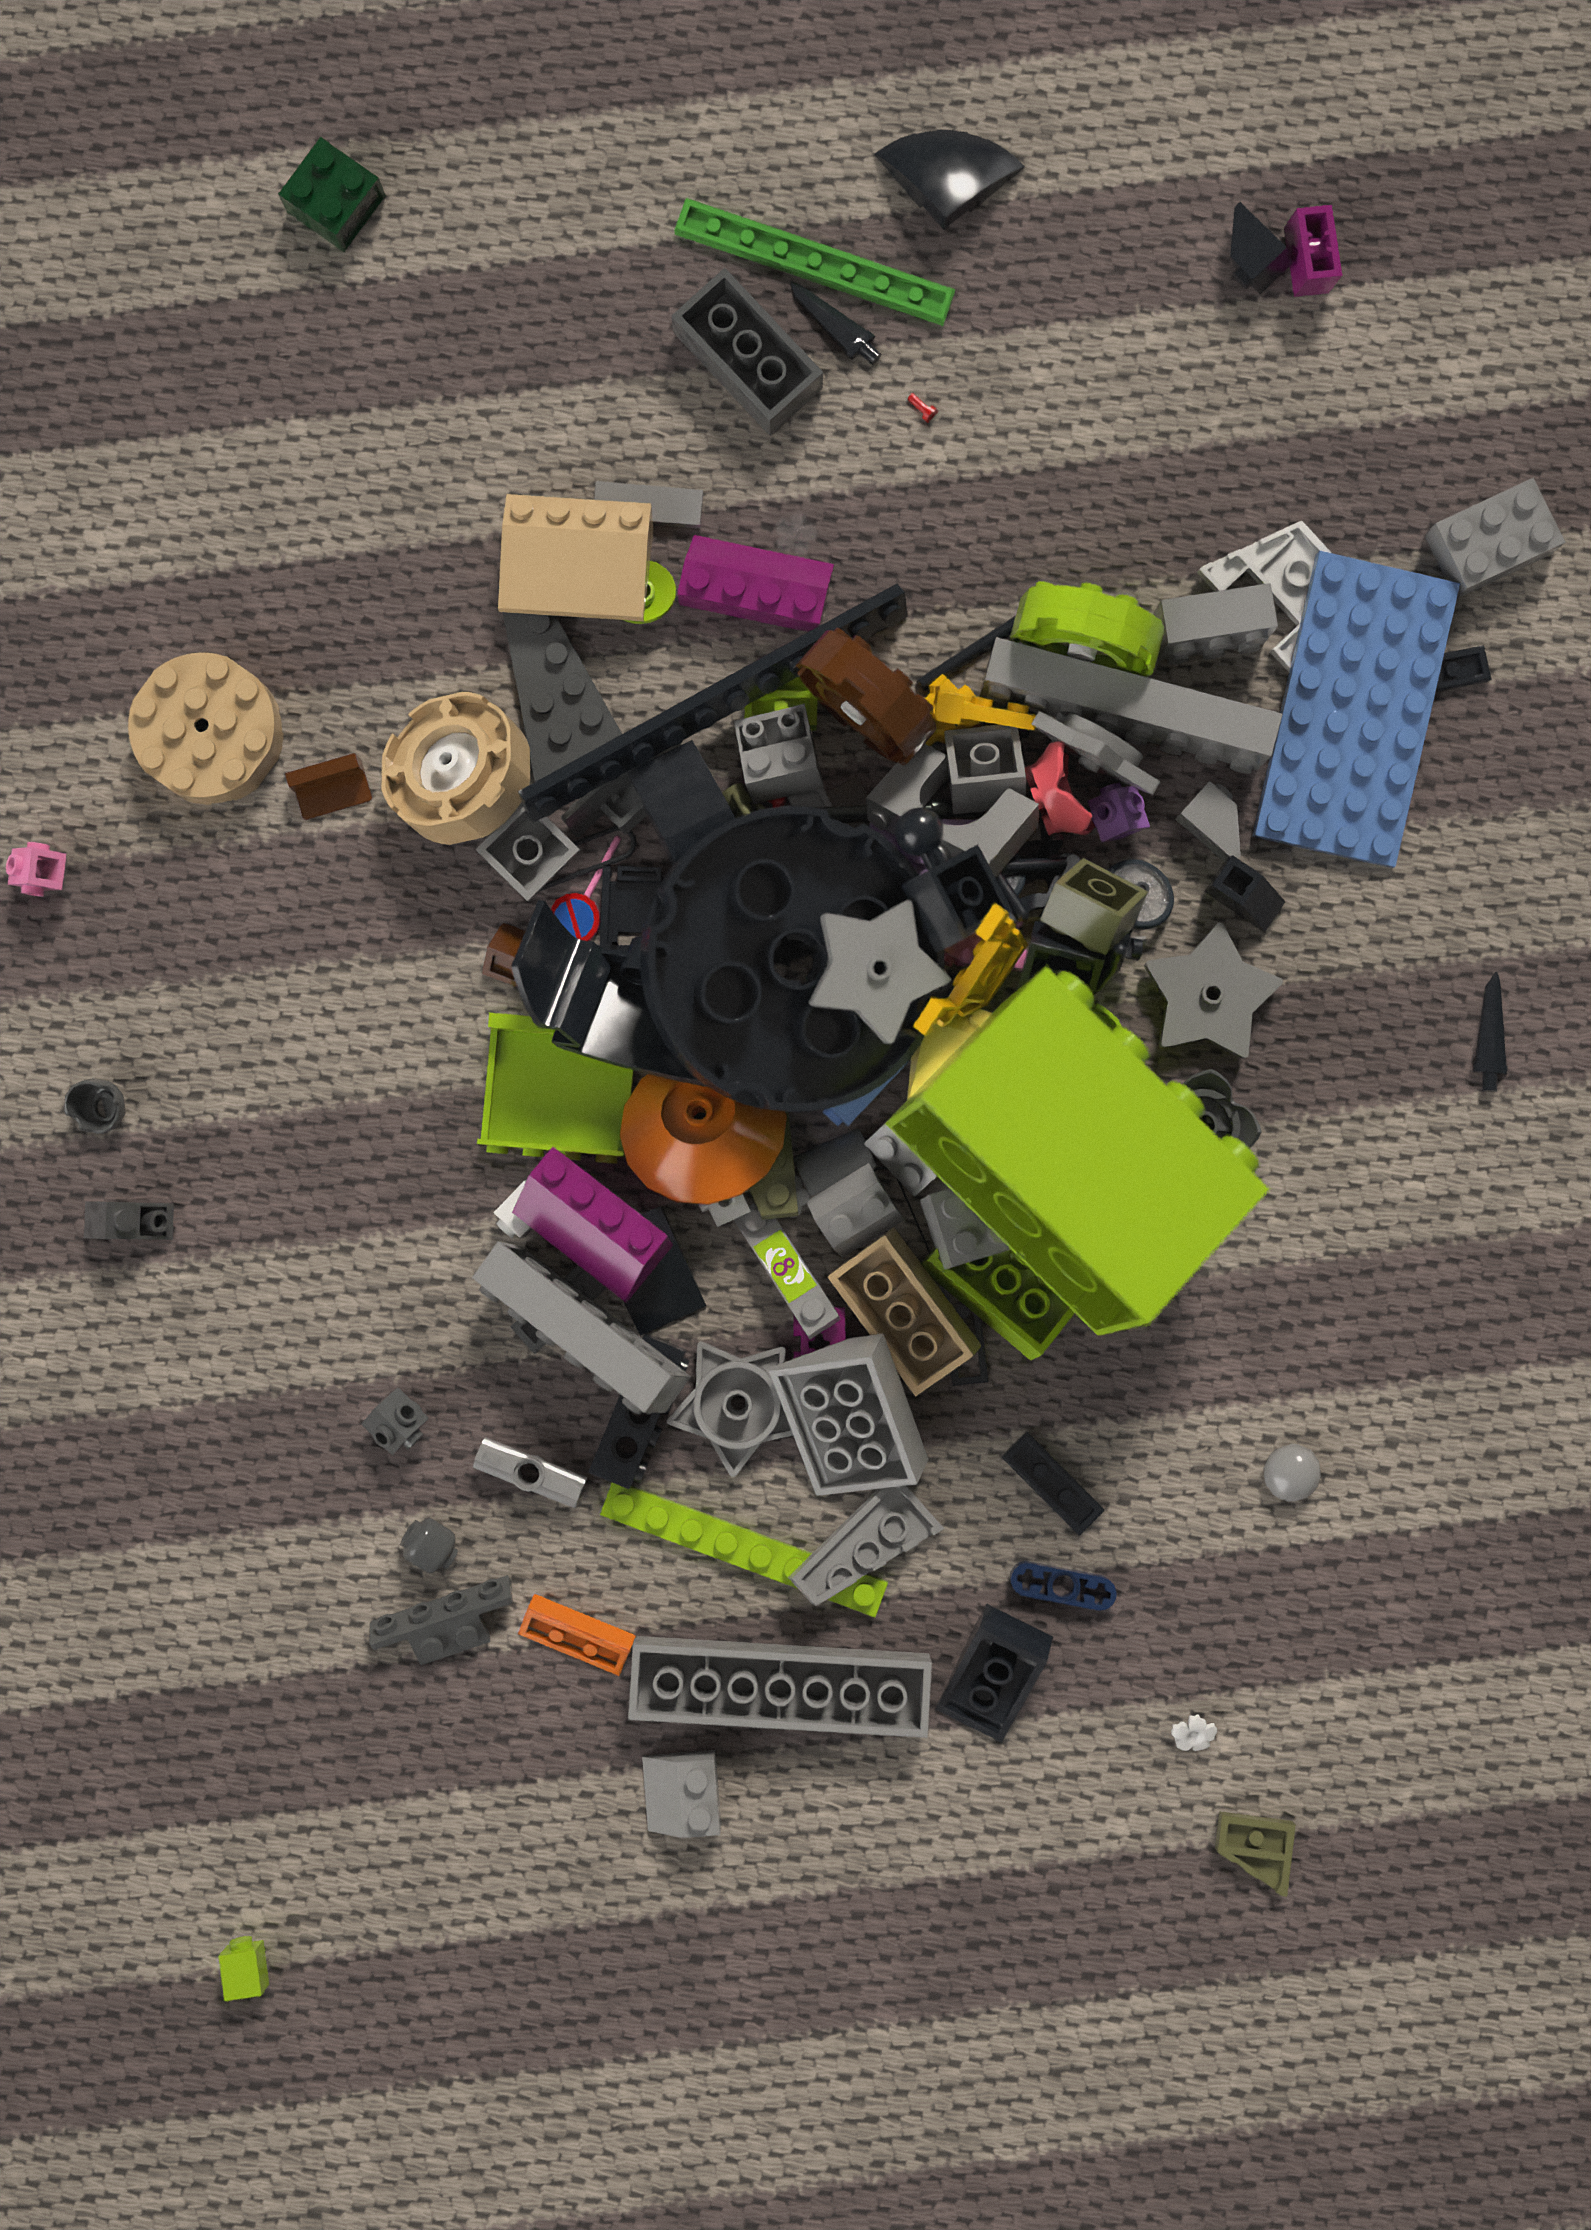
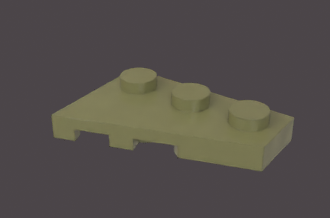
[749,1111,799,1220]

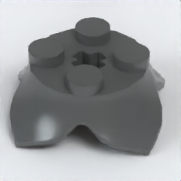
[1183,1069,1262,1149]

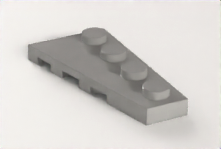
[788,1486,944,1606]

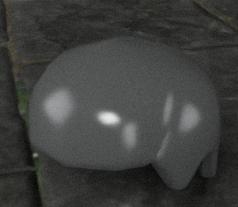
[64,1078,126,1134]

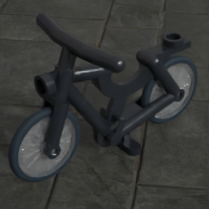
[996,833,1174,995]

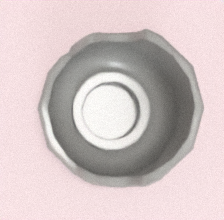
[1264,1443,1321,1502]

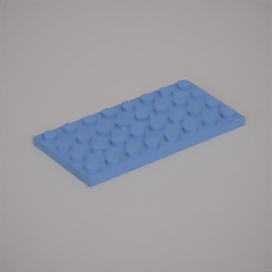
[1252,551,1460,868]

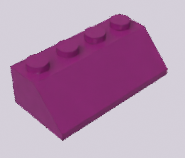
[677,535,834,632]
[512,1147,673,1303]

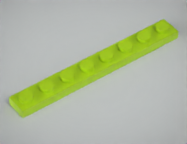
[600,1483,888,1618]

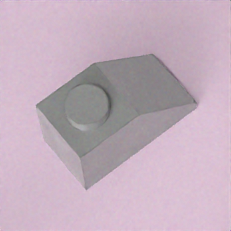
[1175,781,1241,862]

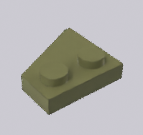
[1215,1811,1296,1897]

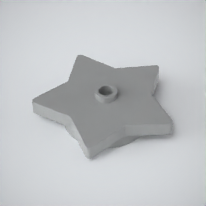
[1032,711,1160,795]
[809,900,951,1044]
[1144,922,1283,1059]
[667,1341,793,1477]

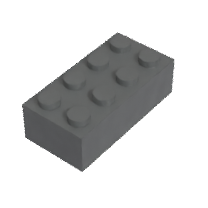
[671,268,823,436]

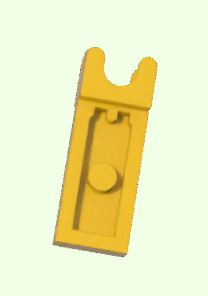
[932,689,1036,731]

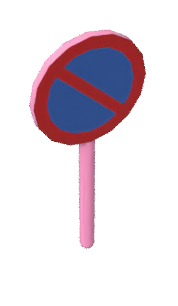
[551,836,621,941]

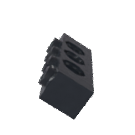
[588,1333,690,1489]

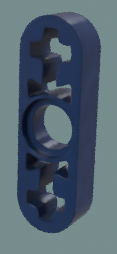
[1010,1561,1117,1611]

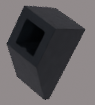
[1204,855,1285,932]

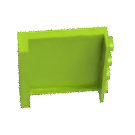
[477,1012,634,1164]

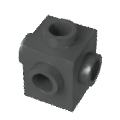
[362,1387,429,1455]

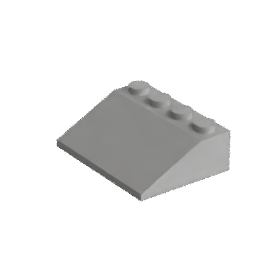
[769,1334,929,1496]

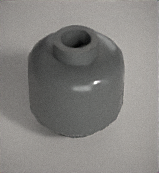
[400,1518,458,1573]

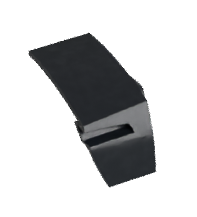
[511,900,707,1087]

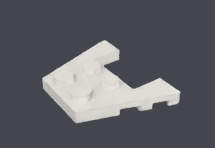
[1197,521,1331,672]

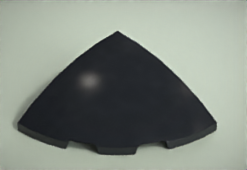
[875,129,1025,230]

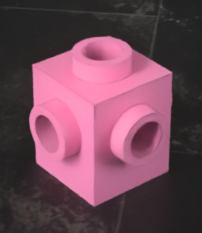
[6,842,66,897]

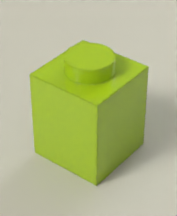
[218,1936,269,2001]

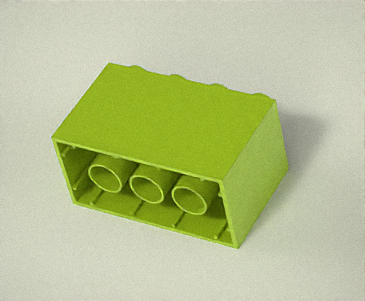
[885,967,1270,1336]

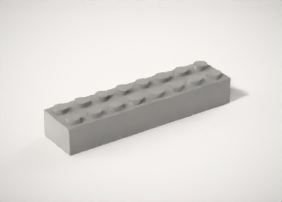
[979,637,1282,774]
[628,1636,932,1738]

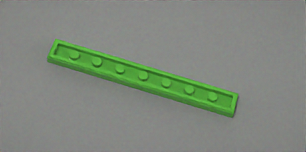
[674,198,955,326]

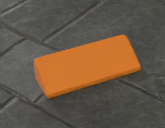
[518,1594,636,1676]

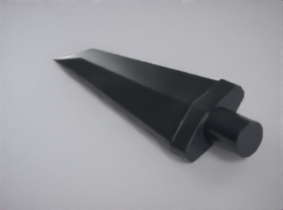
[790,281,881,365]
[1473,972,1508,1092]

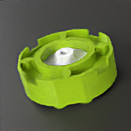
[1009,581,1165,678]

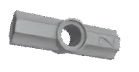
[473,1437,587,1508]

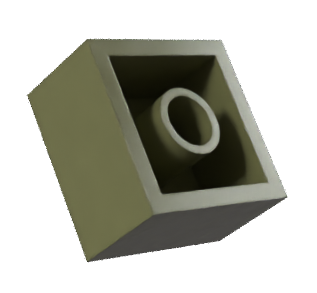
[1040,858,1148,955]

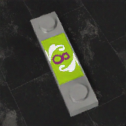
[734,1203,841,1339]

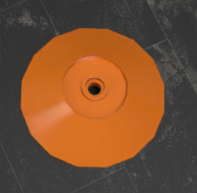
[620,1074,787,1205]

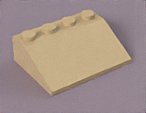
[498,494,653,621]

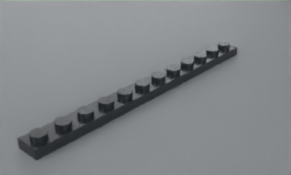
[518,584,908,823]

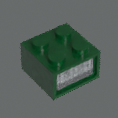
[278,137,386,252]

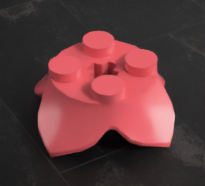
[1024,741,1095,835]

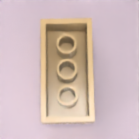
[827,1227,981,1397]

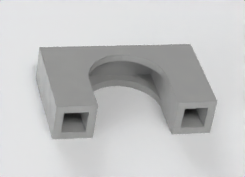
[866,744,1039,878]

